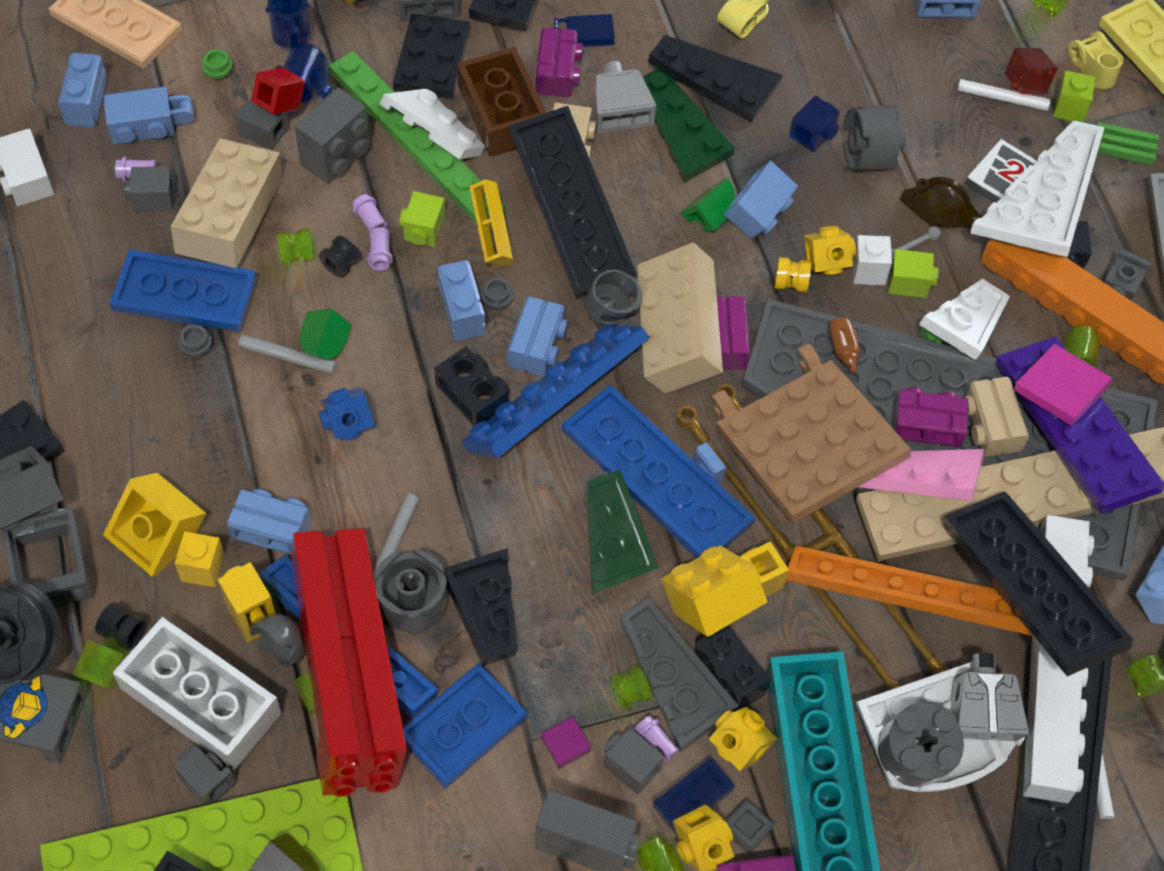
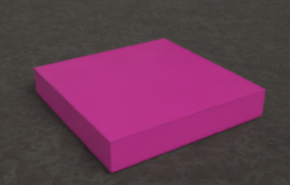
[1014,344,1112,426]

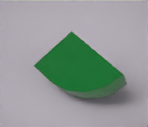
[680,177,735,232]
[299,309,352,359]

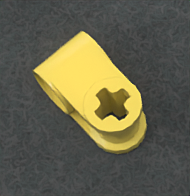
[717,0,769,39]
[1068,31,1123,90]

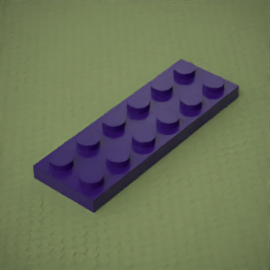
[996,336,1164,514]

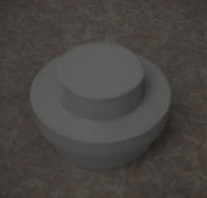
[481,278,513,310]
[178,325,212,357]

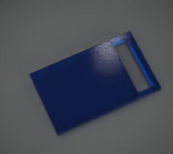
[554,14,615,47]

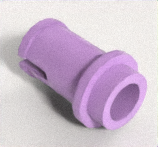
[115,157,156,182]
[353,194,388,233]
[367,228,393,271]
[634,716,680,765]

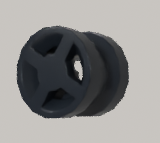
[319,236,360,277]

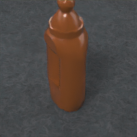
[829,318,860,373]

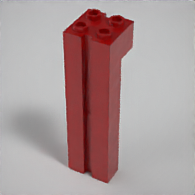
[290,528,407,797]

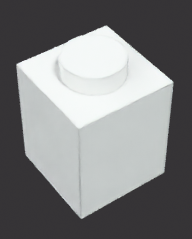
[852,235,892,285]

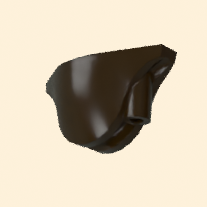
[900,177,982,228]

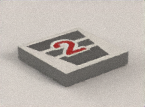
[965,139,1037,203]

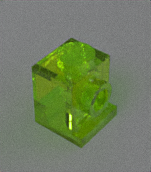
[72,640,123,689]

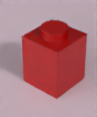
[251,67,305,115]

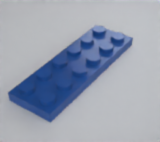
[461,324,649,458]
[561,384,755,558]

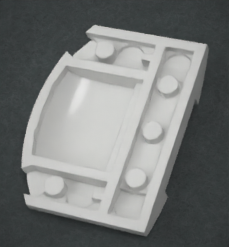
[856,662,1025,792]

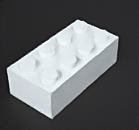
[113,617,282,771]

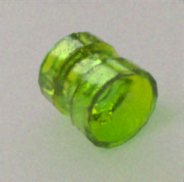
[276,228,314,265]

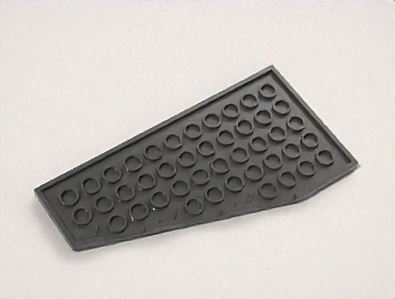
[742,299,1158,581]

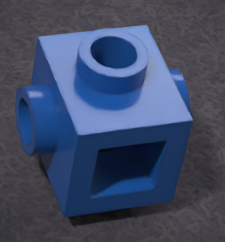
[318,387,375,440]

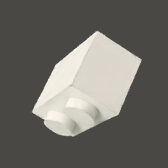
[0,128,54,207]

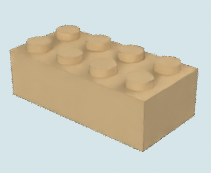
[171,138,282,268]
[637,242,723,394]

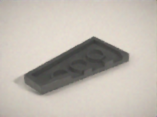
[620,597,739,752]

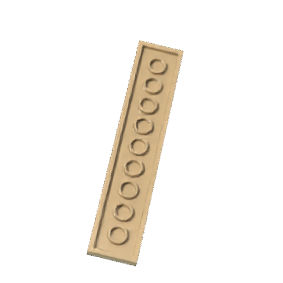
[856,427,1164,561]

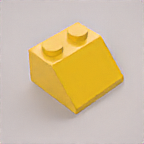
[103,473,206,577]

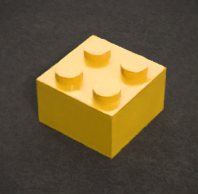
[661,545,768,637]

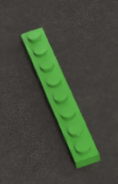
[329,51,506,226]

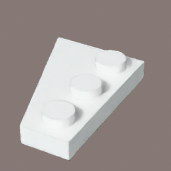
[380,89,485,159]
[919,279,1010,360]

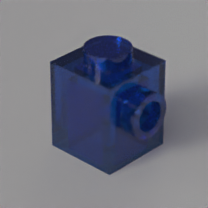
[789,95,840,153]

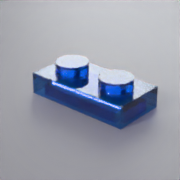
[652,758,735,835]

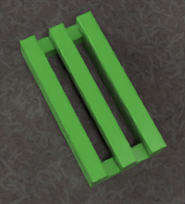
[1096,122,1159,165]

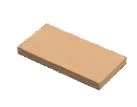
[49,0,183,69]

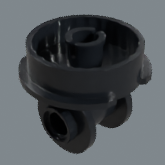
[0,582,61,685]

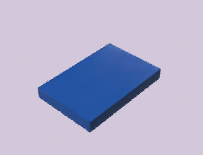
[403,663,528,789]

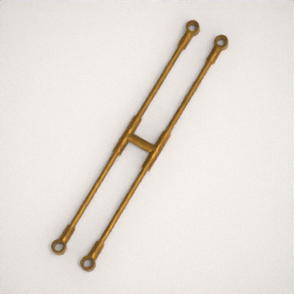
[677,384,948,691]

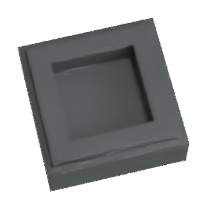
[726,799,775,854]

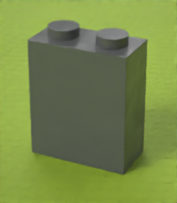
[535,790,641,871]

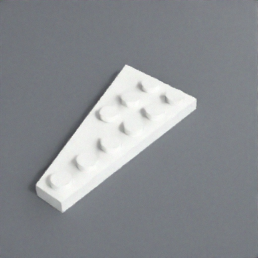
[971,121,1105,257]

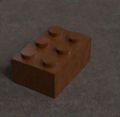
[457,47,546,156]

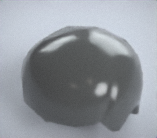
[250,614,305,667]

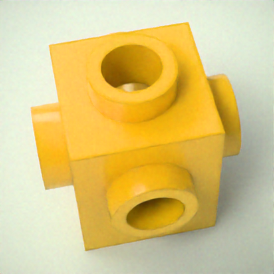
[804,226,856,275]
[709,707,777,771]
[673,804,734,871]

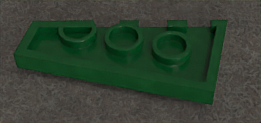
[643,68,735,183]

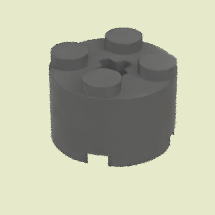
[843,106,906,170]
[375,549,448,635]
[877,703,964,787]

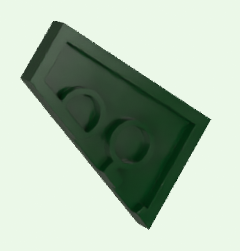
[586,469,658,594]

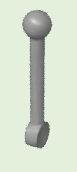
[891,226,941,259]

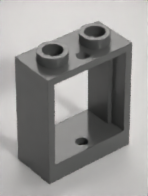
[1,508,94,607]

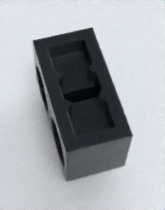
[434,346,509,426]
[695,625,771,710]

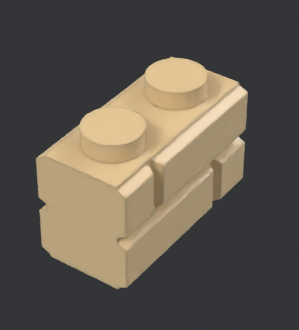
[963,377,1029,457]

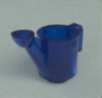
[265,0,311,51]
[274,43,334,102]

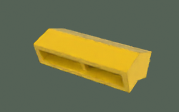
[469,179,513,268]

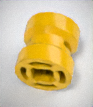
[774,257,811,293]

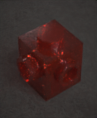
[1004,48,1058,94]

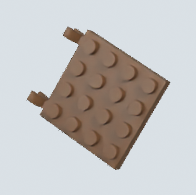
[712,343,911,523]

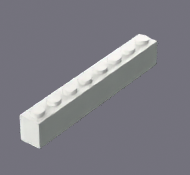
[1023,515,1094,804]

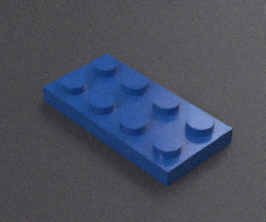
[110,249,257,332]

